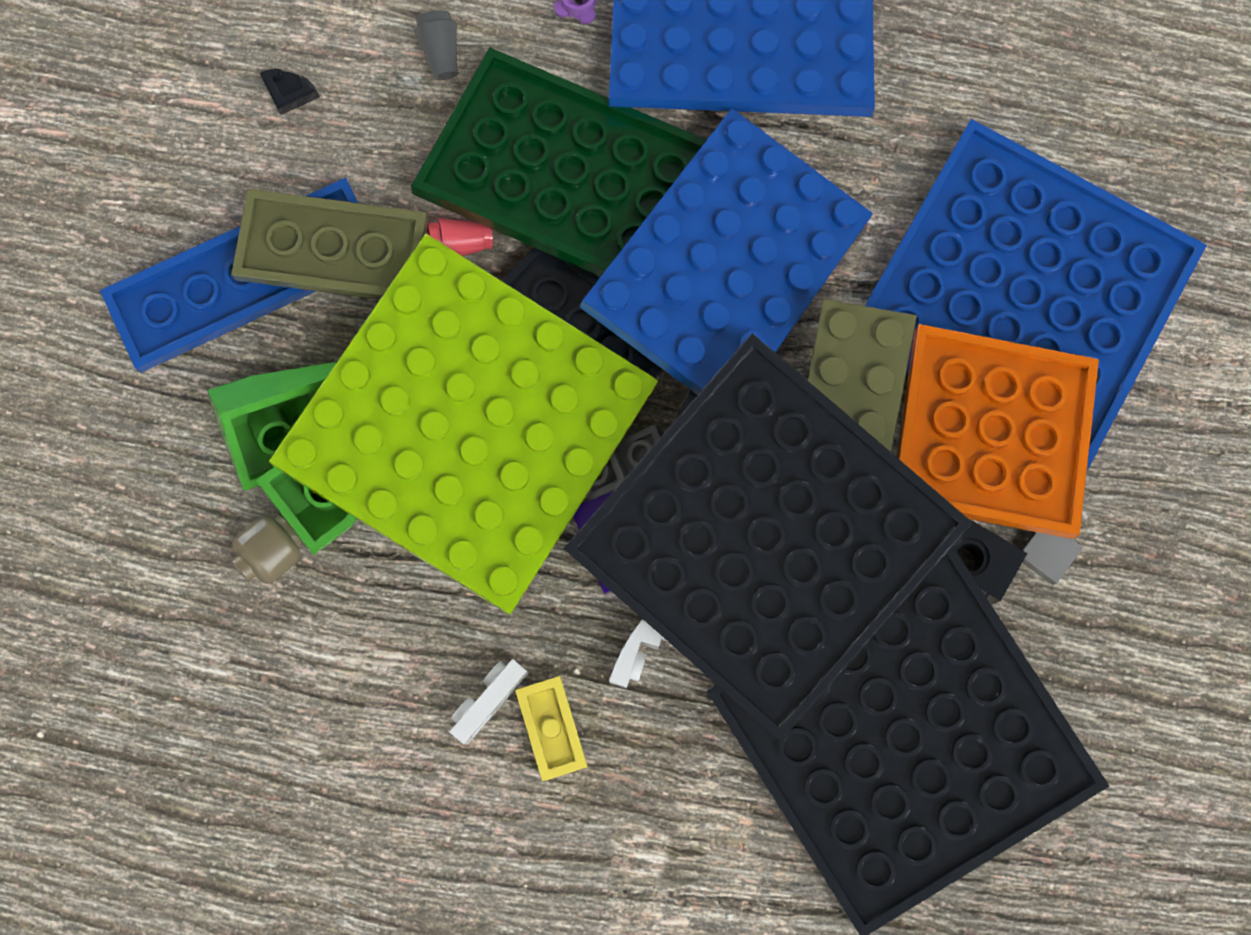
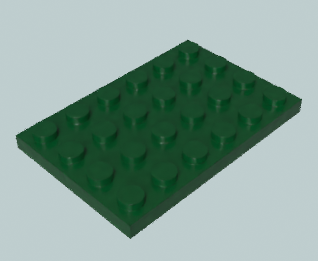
[411,47,706,276]

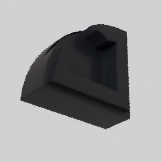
[260,69,320,115]

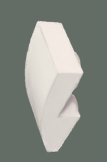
[609,620,667,689]

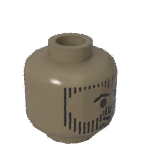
[231,515,303,584]

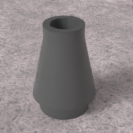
[414,10,459,80]

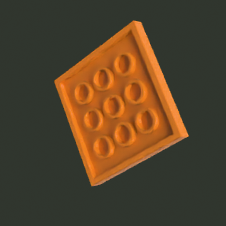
[896,324,1099,539]

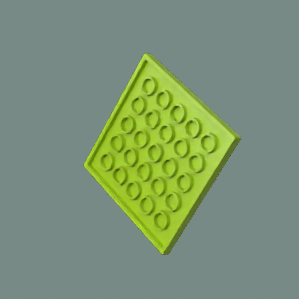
[269,234,659,615]

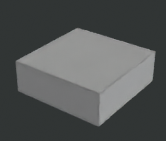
[1021,532,1083,585]

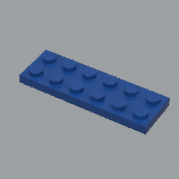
[100,177,358,373]

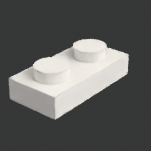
[450,659,529,744]

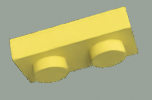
[515,676,588,782]

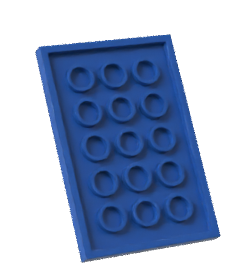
[609,0,875,117]
[579,108,873,395]

